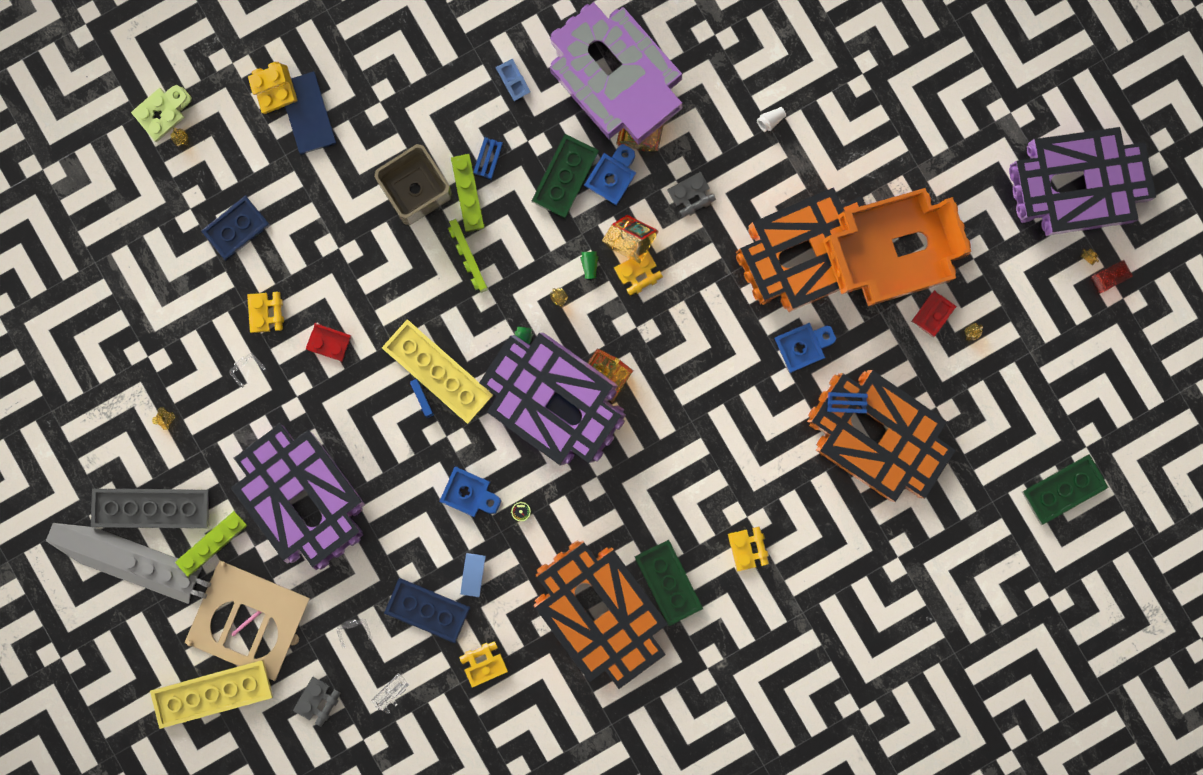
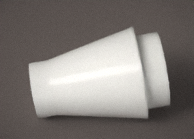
[757,107,786,132]

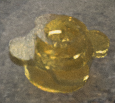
[171,128,188,146]
[1081,249,1099,265]
[550,287,568,307]
[964,323,983,341]
[152,407,175,430]

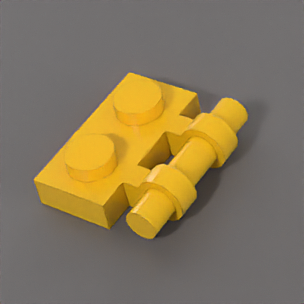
[614,249,663,296]
[247,292,284,333]
[728,526,769,572]
[459,641,508,687]

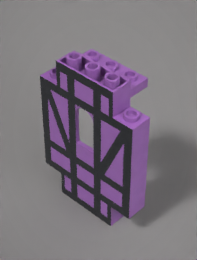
[1009,127,1156,236]
[479,333,626,466]
[231,423,365,570]

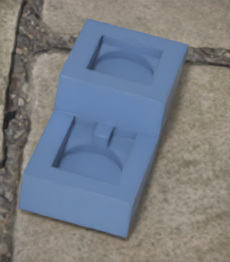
[495,58,530,101]
[460,553,485,597]

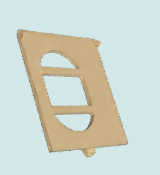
[185,560,310,681]

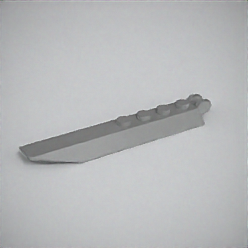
[46,523,211,604]

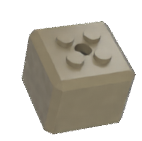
[374,144,452,225]

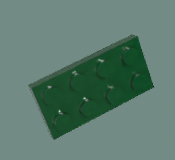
[531,134,599,219]
[1022,454,1109,525]
[634,540,703,626]

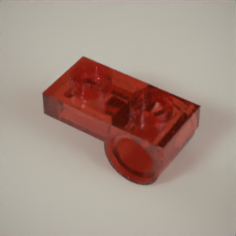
[1090,260,1133,294]

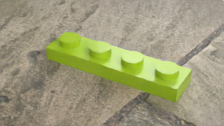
[451,154,484,232]
[448,218,488,293]
[175,511,247,578]

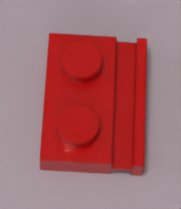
[911,290,957,338]
[306,323,351,362]

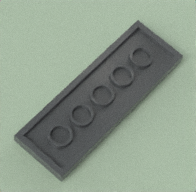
[91,489,209,529]

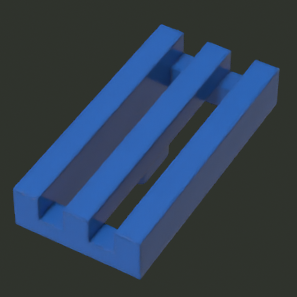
[473,137,503,180]
[410,379,434,418]
[827,392,868,413]

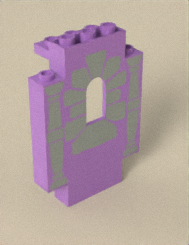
[550,2,683,145]

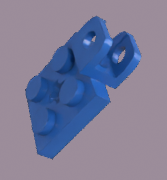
[584,144,636,206]
[774,323,836,373]
[439,467,502,517]

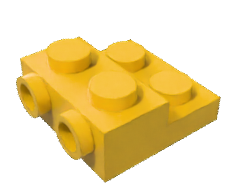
[248,62,298,114]

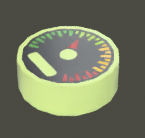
[511,502,531,522]

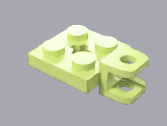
[131,85,192,142]

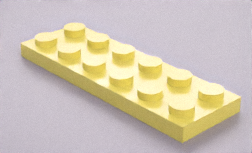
[382,320,493,424]
[150,660,273,729]

